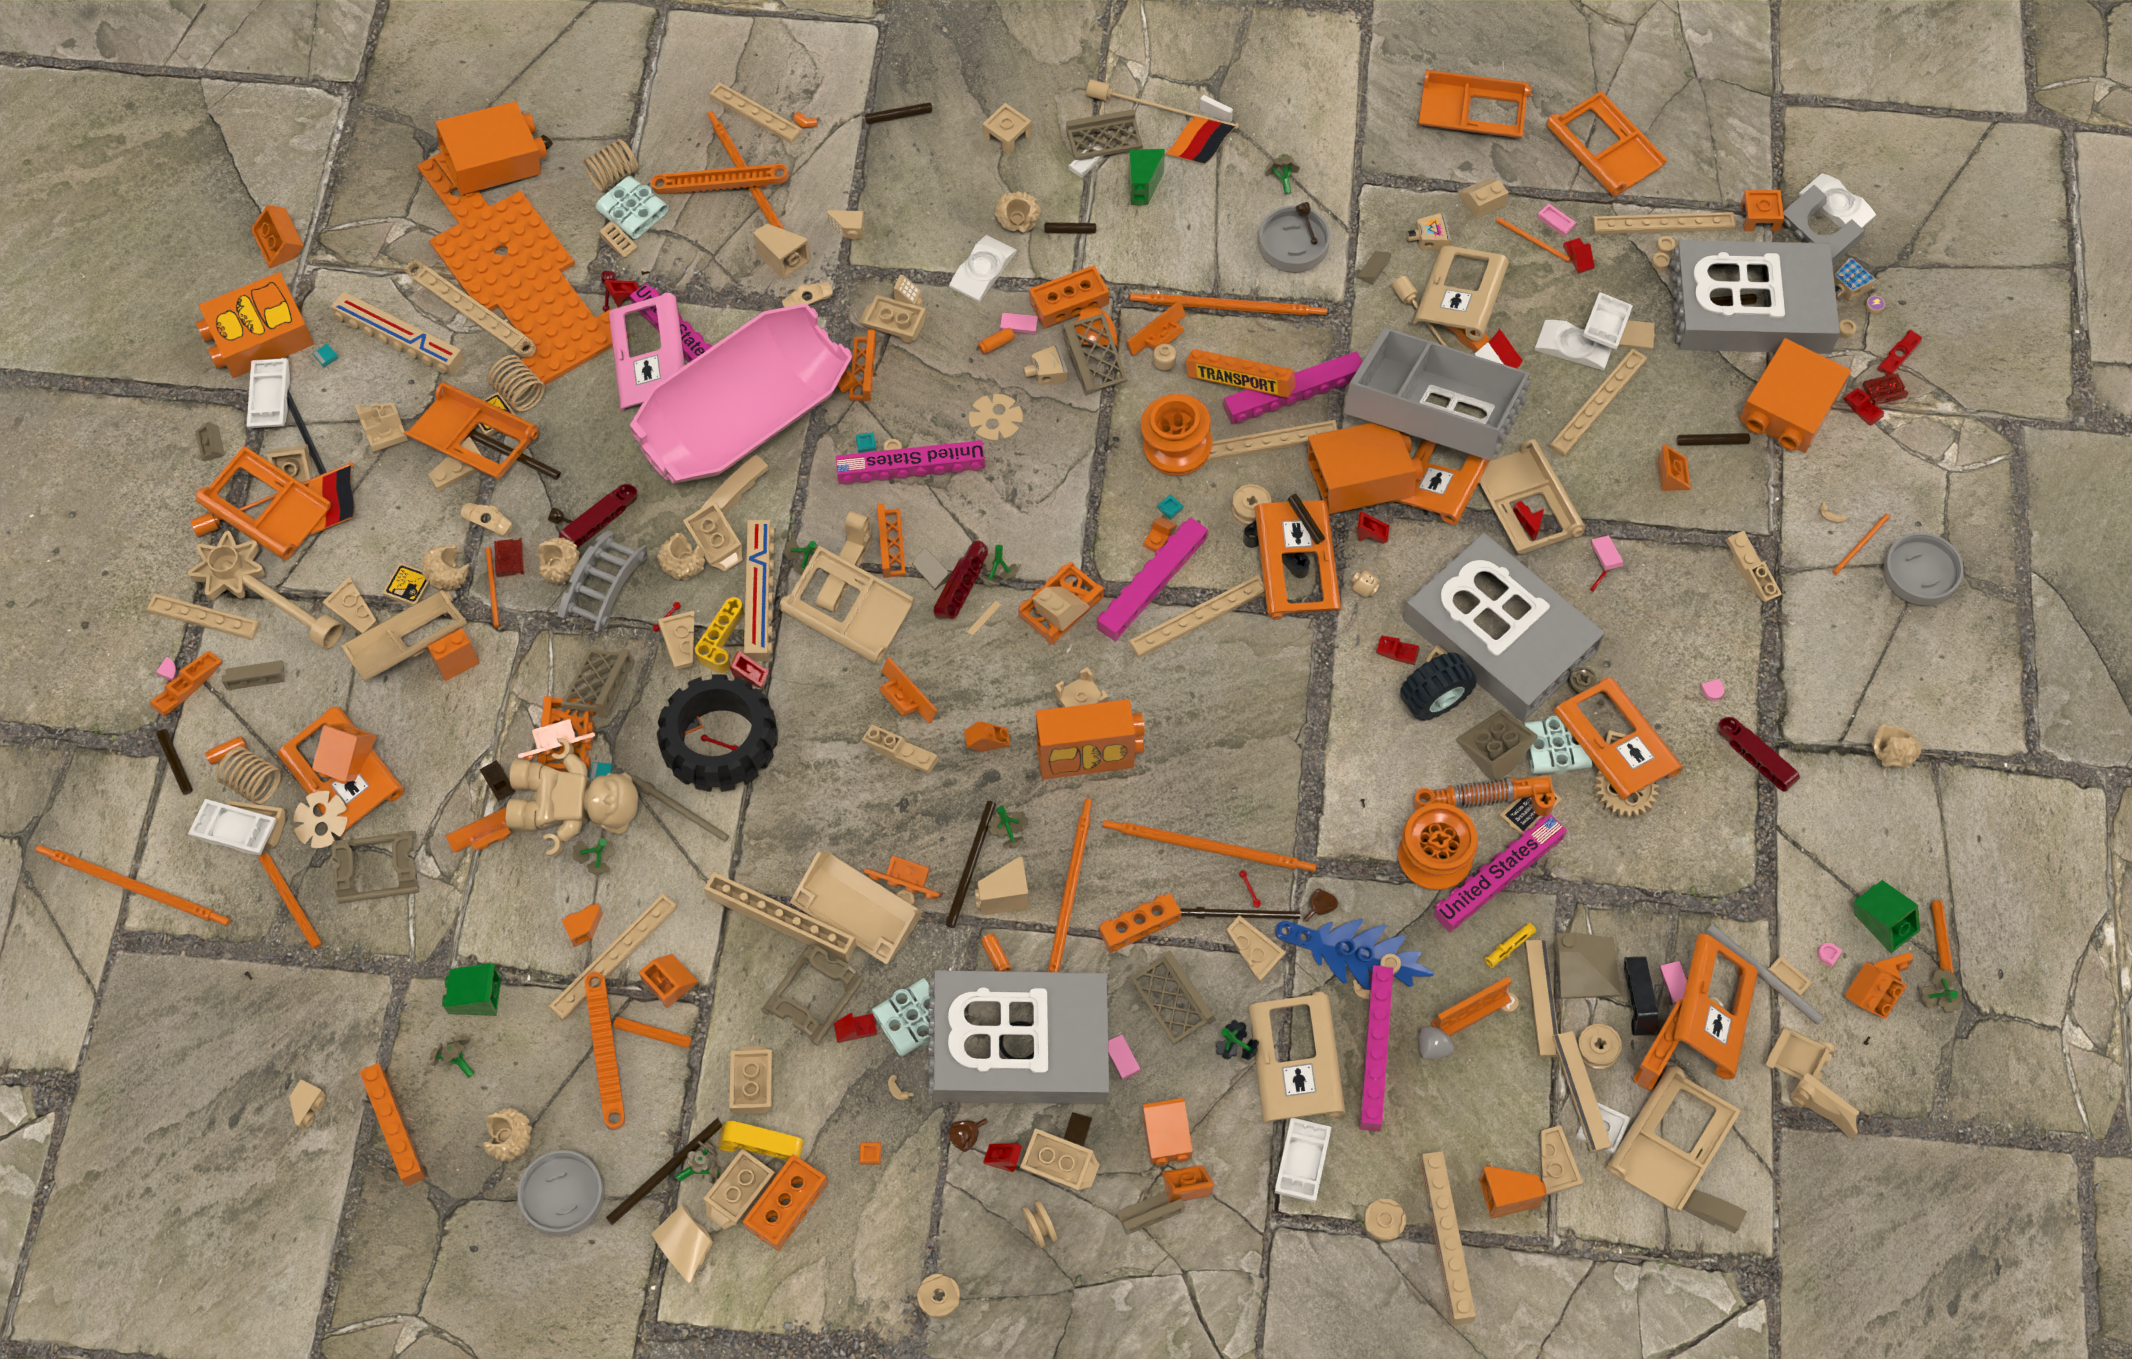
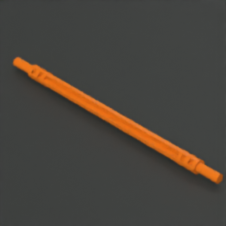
[707,111,785,230]
[1130,293,1327,316]
[1047,798,1092,972]
[1103,820,1317,872]
[36,845,231,926]

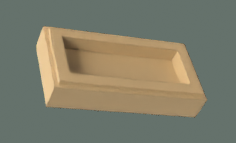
[1768,956,1813,997]

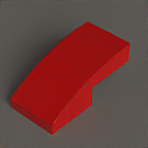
[1844,388,1884,426]
[1376,635,1420,665]

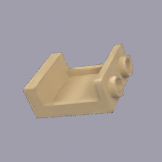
[1765,1025,1832,1081]

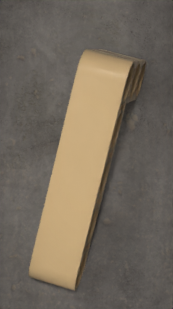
[816,511,872,612]

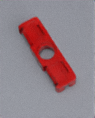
[1877,330,1922,378]

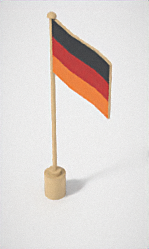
[1086,79,1239,165]

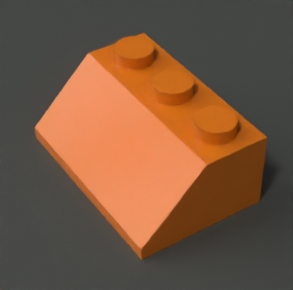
[251,204,304,268]

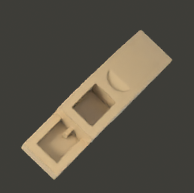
[1726,531,1782,602]
[862,725,939,774]

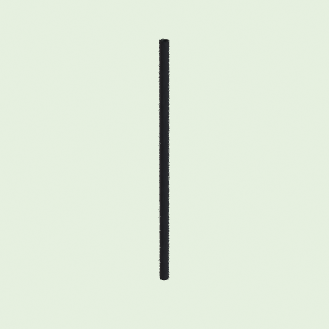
[287,389,327,475]

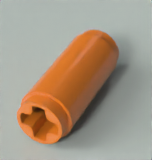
[978,327,1015,354]
[205,736,247,765]
[981,933,1011,972]

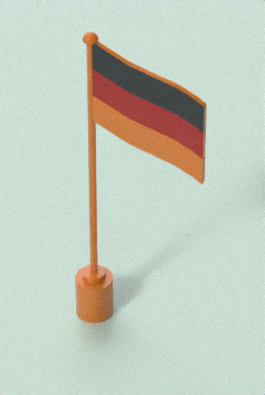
[190,461,354,537]

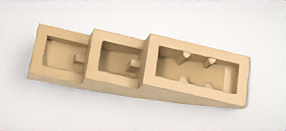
[701,454,769,513]

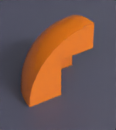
[1072,306,1117,346]

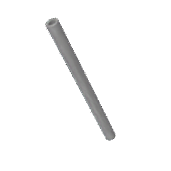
[1706,924,1824,1025]

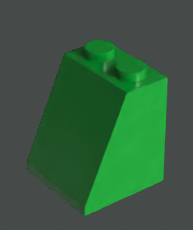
[1129,149,1165,206]
[1853,880,1920,953]
[442,963,502,1016]

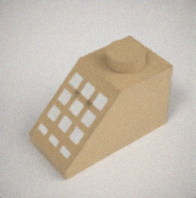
[828,210,864,240]
[894,274,924,307]

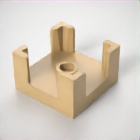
[982,103,1032,155]
[1055,667,1108,707]

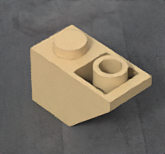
[289,1080,326,1132]

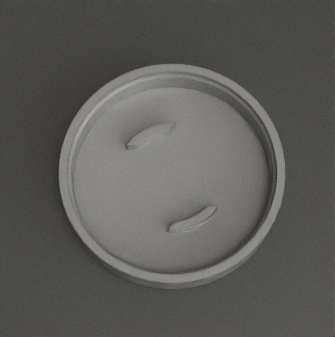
[1259,206,1330,272]
[1883,532,1964,606]
[518,1150,604,1237]

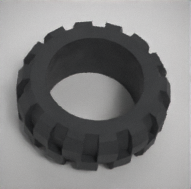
[657,674,778,792]

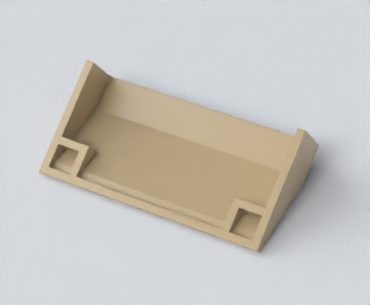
[790,851,923,965]

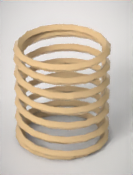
[583,139,639,192]
[487,355,545,412]
[217,746,281,805]

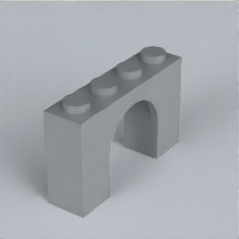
[1783,185,1865,265]

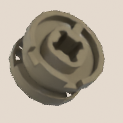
[1568,667,1597,696]

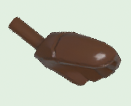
[1303,888,1338,922]
[949,1118,988,1152]

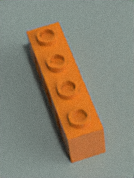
[1099,893,1182,954]

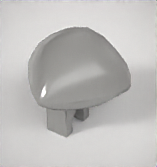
[1419,1026,1454,1060]

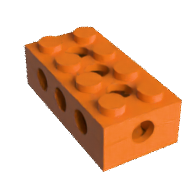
[1029,265,1109,328]
[742,1154,828,1252]

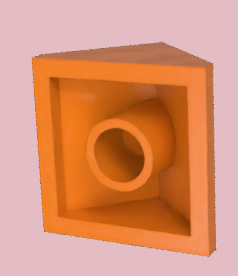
[1658,444,1691,491]
[1162,1165,1214,1203]

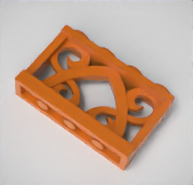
[1019,561,1104,645]
[537,696,596,774]
[1633,999,1683,1091]

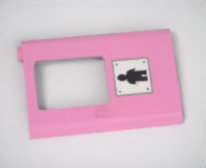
[609,293,685,412]

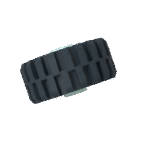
[1400,652,1477,721]

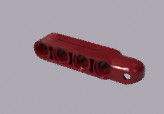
[559,484,637,549]
[934,540,988,619]
[1717,717,1800,792]

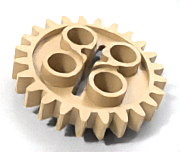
[1594,770,1659,819]

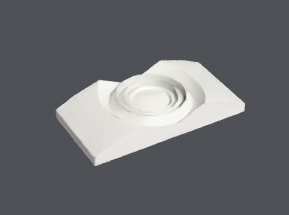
[1798,173,1876,228]
[949,235,1017,303]
[1582,292,1633,350]
[1535,320,1612,371]
[247,358,290,428]
[188,799,277,855]
[1274,1118,1332,1203]

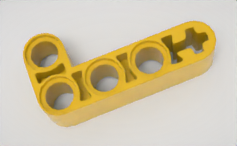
[695,597,744,673]
[717,1121,804,1161]

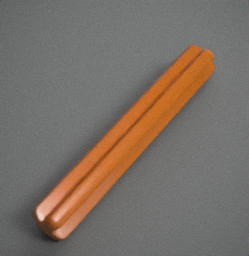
[1931,900,1954,973]
[613,1017,692,1048]

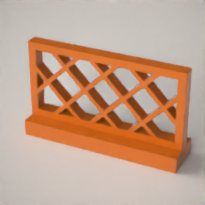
[1431,977,1512,1037]

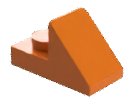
[1143,517,1177,553]
[1873,952,1914,981]

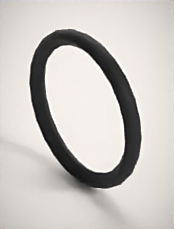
[999,1021,1034,1059]

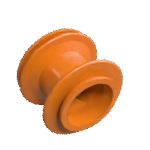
[1140,394,1213,476]
[1398,803,1478,890]

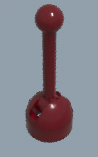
[601,271,616,312]

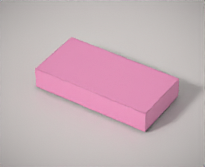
[1537,203,1576,237]
[1000,313,1038,334]
[1591,535,1623,571]
[1659,961,1687,1005]
[1108,1035,1141,1080]

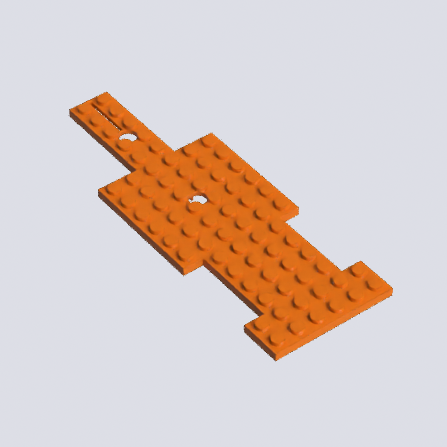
[417,152,630,389]

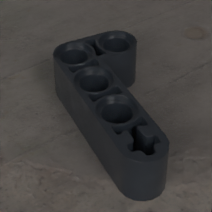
[1243,520,1310,578]
[1624,956,1658,1036]

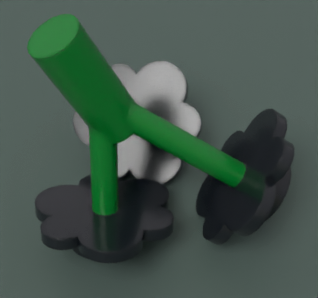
[1216,1020,1259,1060]

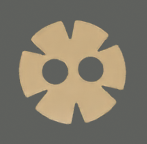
[969,394,1023,440]
[293,791,348,848]

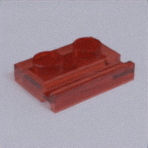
[1862,373,1908,405]
[494,538,524,577]

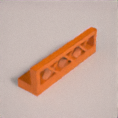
[849,330,876,401]
[877,503,906,578]

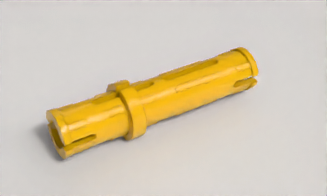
[1484,923,1536,968]

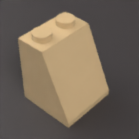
[753,224,811,280]
[975,857,1029,915]

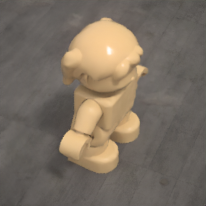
[506,738,639,857]

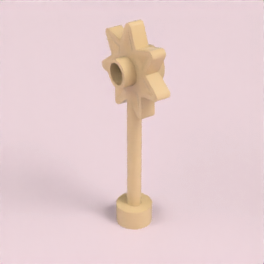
[188,531,343,650]

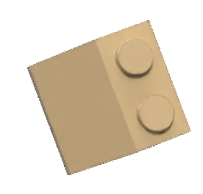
[1458,178,1509,219]
[267,444,312,486]
[1032,587,1090,631]

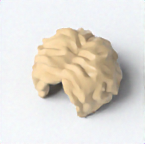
[995,191,1041,233]
[657,533,706,581]
[537,537,580,585]
[422,544,470,591]
[1872,724,1922,769]
[482,1107,532,1162]

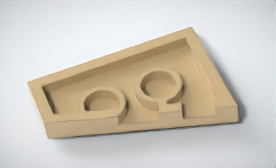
[428,436,482,491]
[322,577,378,634]
[658,611,694,671]
[1226,915,1286,983]
[1540,1125,1583,1196]

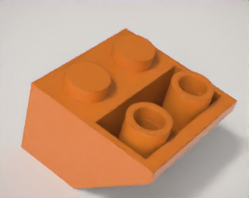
[638,954,698,1008]
[1844,961,1907,1019]

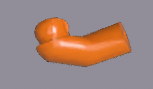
[793,112,817,128]

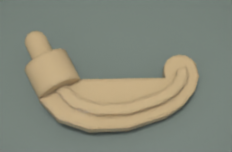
[1820,502,1846,523]
[1353,980,1370,999]
[888,1075,914,1100]

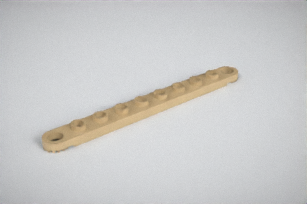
[405,260,536,358]

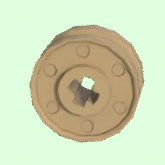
[1232,484,1271,526]
[1577,1024,1622,1070]
[1021,1200,1057,1249]

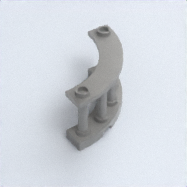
[557,530,647,632]

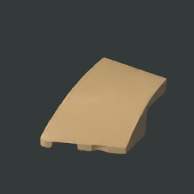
[354,403,408,452]
[651,1205,713,1284]

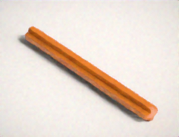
[258,852,322,949]

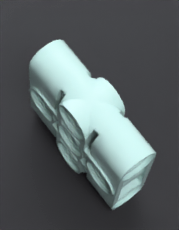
[595,176,669,239]
[1523,716,1592,775]
[871,978,932,1057]

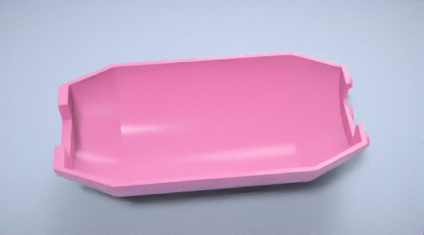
[630,303,852,484]

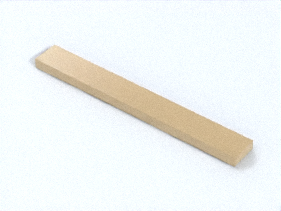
[1592,212,1736,234]
[1549,348,1647,457]
[1206,420,1338,462]
[1129,575,1265,658]
[549,893,678,1021]

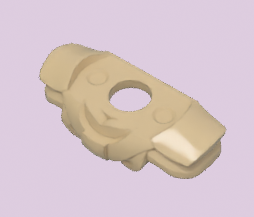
[782,282,833,307]
[461,503,512,536]

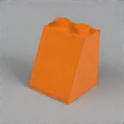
[427,628,479,681]
[312,723,377,784]
[1142,1098,1193,1166]
[1479,1166,1547,1219]

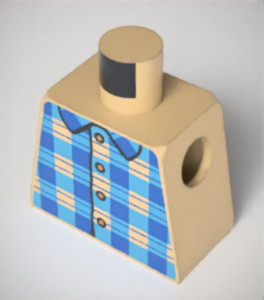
[1834,258,1876,301]

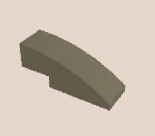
[1682,1189,1747,1234]

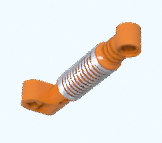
[1414,775,1555,816]

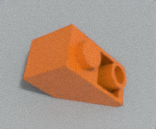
[964,721,1010,752]
[562,903,603,947]

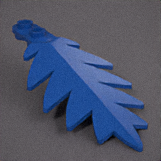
[1275,918,1434,990]

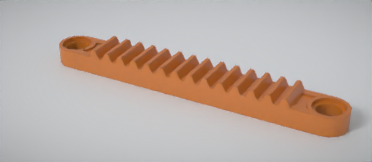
[650,164,789,194]
[585,972,625,1130]

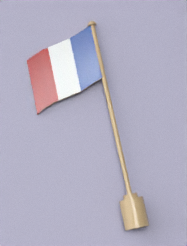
[1392,276,1523,369]

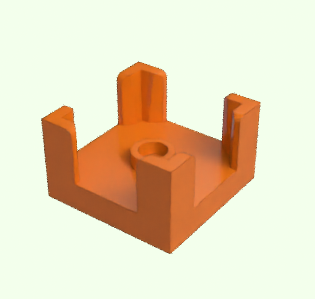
[1741,190,1784,231]

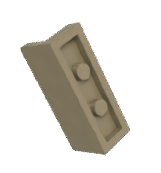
[222,660,285,691]
[1117,1192,1185,1235]

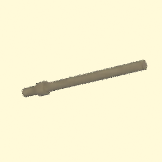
[632,776,729,842]

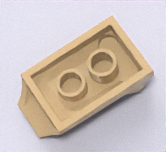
[859,295,927,343]
[683,501,743,572]
[226,800,285,849]
[729,1046,773,1114]
[1791,1072,1859,1140]
[1020,1128,1100,1191]
[703,1149,776,1230]

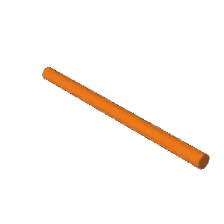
[1496,217,1571,262]
[1832,513,1890,575]
[485,547,499,628]

